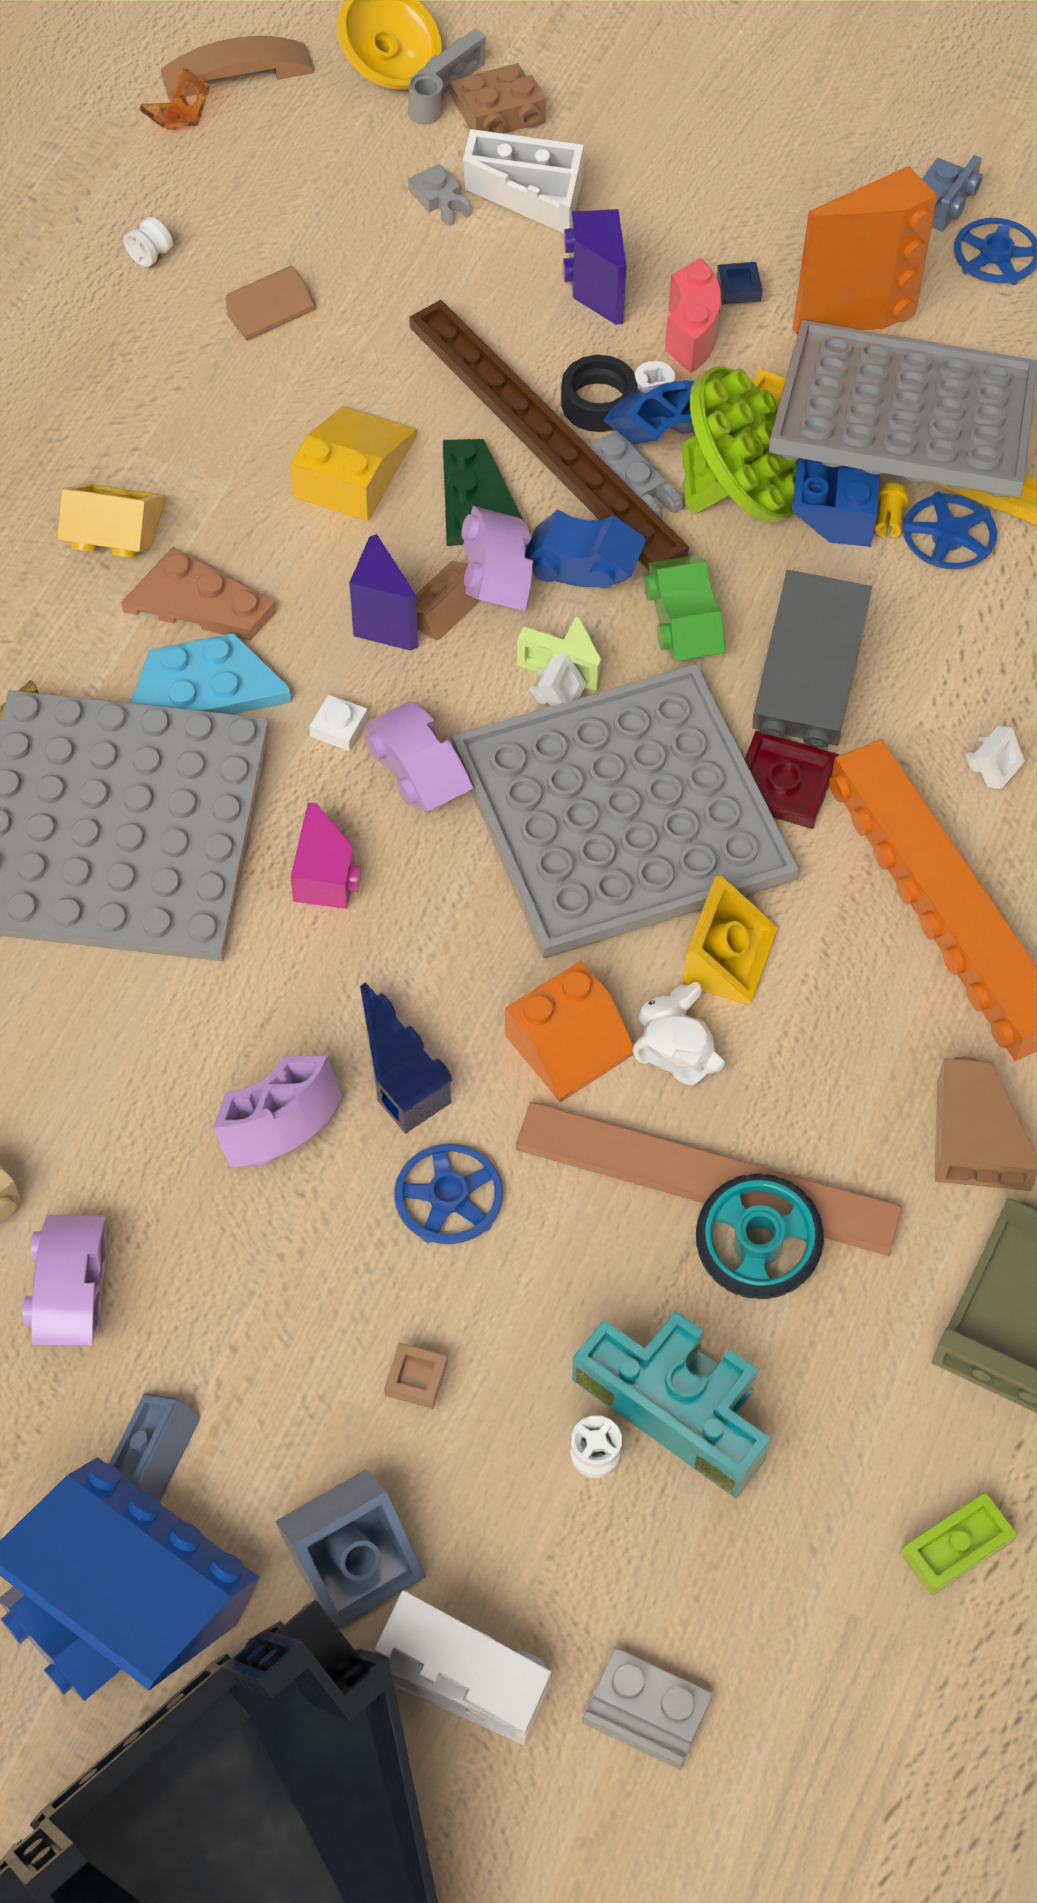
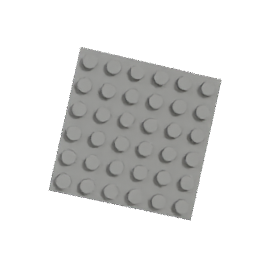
[768,320,1037,497]
[452,664,799,958]
[0,690,270,961]

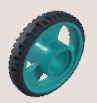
[696,1173,824,1299]

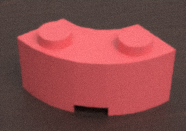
[665,257,721,373]

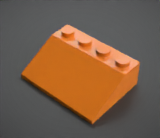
[792,166,938,335]

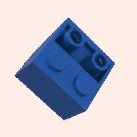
[792,458,880,547]

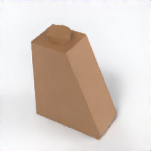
[935,1056,1037,1191]

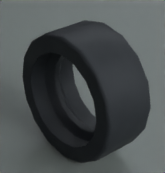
[561,354,637,432]

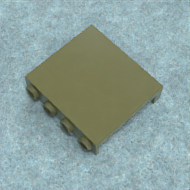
[931,1198,1037,1413]

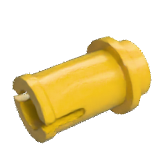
[874,483,909,538]

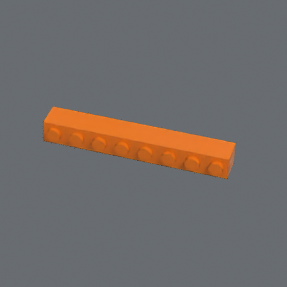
[829,739,1037,1061]

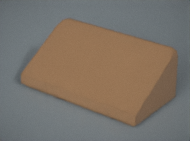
[225,266,315,340]
[416,561,481,640]

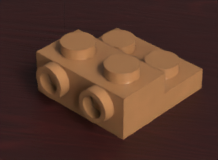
[449,63,546,134]

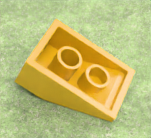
[290,406,417,521]

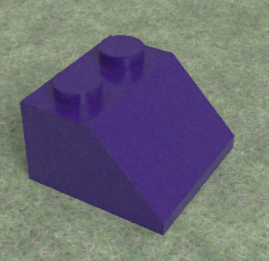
[563,209,627,325]

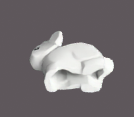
[632,982,725,1086]

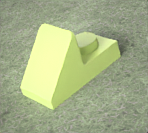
[517,616,601,691]

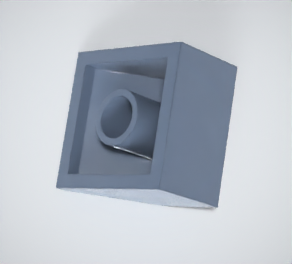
[275,1470,426,1628]

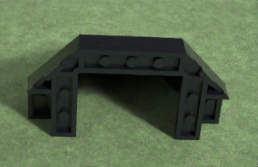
[0,1599,438,1903]

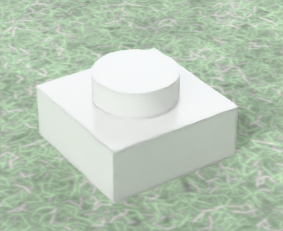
[309,695,368,751]

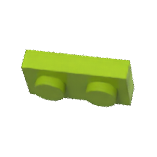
[900,1492,1018,1596]

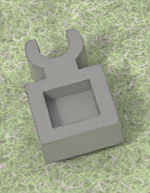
[408,164,470,226]

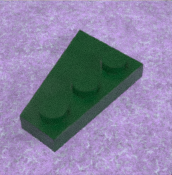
[443,439,524,546]

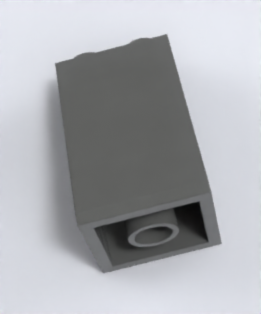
[753,569,872,747]

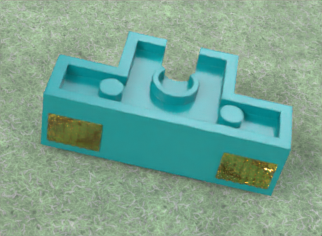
[572,1311,771,1499]

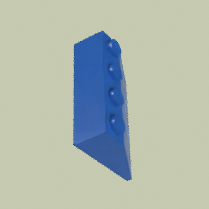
[0,1457,260,1690]

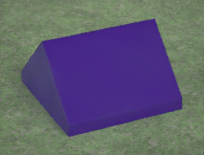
[349,534,418,651]

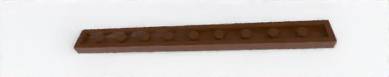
[409,300,689,570]

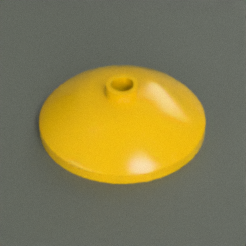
[336,0,442,90]

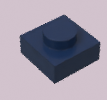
[717,262,762,304]

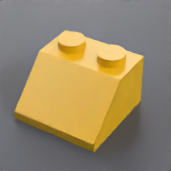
[58,483,166,557]

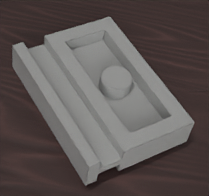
[582,1647,713,1770]

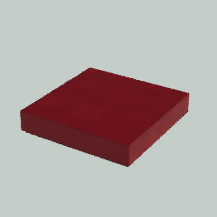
[744,730,839,829]

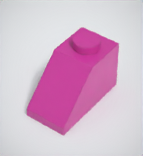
[290,802,361,909]

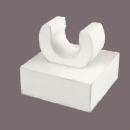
[529,654,587,707]
[965,725,1025,789]

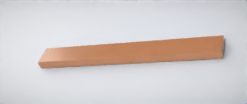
[516,1102,902,1256]

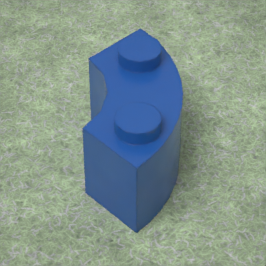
[603,380,695,444]
[525,509,647,588]
[0,1586,121,1701]

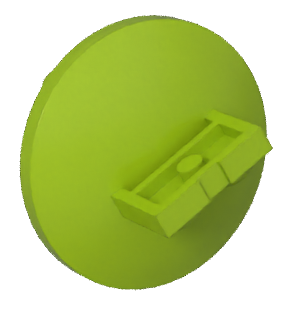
[682,366,797,524]

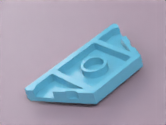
[131,633,291,714]

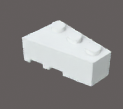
[463,129,584,234]
[374,1590,551,1745]

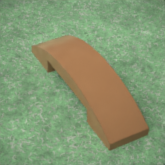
[161,36,313,100]

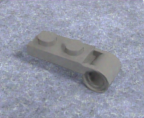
[408,28,486,124]

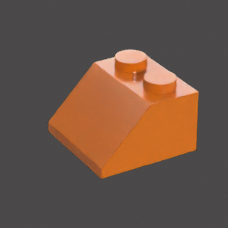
[505,960,634,1102]

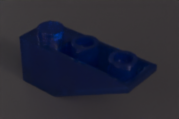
[360,982,453,1134]

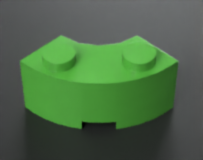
[644,555,725,661]

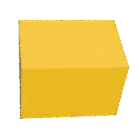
[683,875,778,1004]

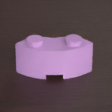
[461,506,533,611]
[364,701,473,812]
[213,1055,342,1167]
[23,1215,107,1346]

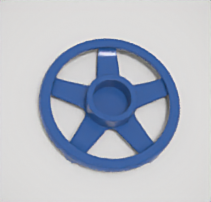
[954,218,1037,285]
[903,491,997,569]
[394,1144,503,1244]

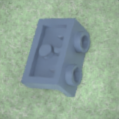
[922,155,983,232]

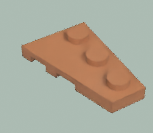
[121,547,276,640]

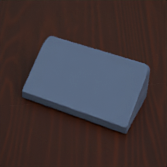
[109,1393,199,1501]

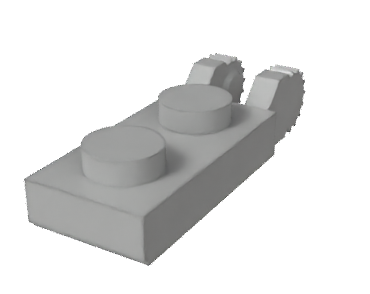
[589,431,684,519]

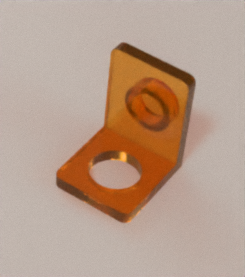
[139,69,210,130]

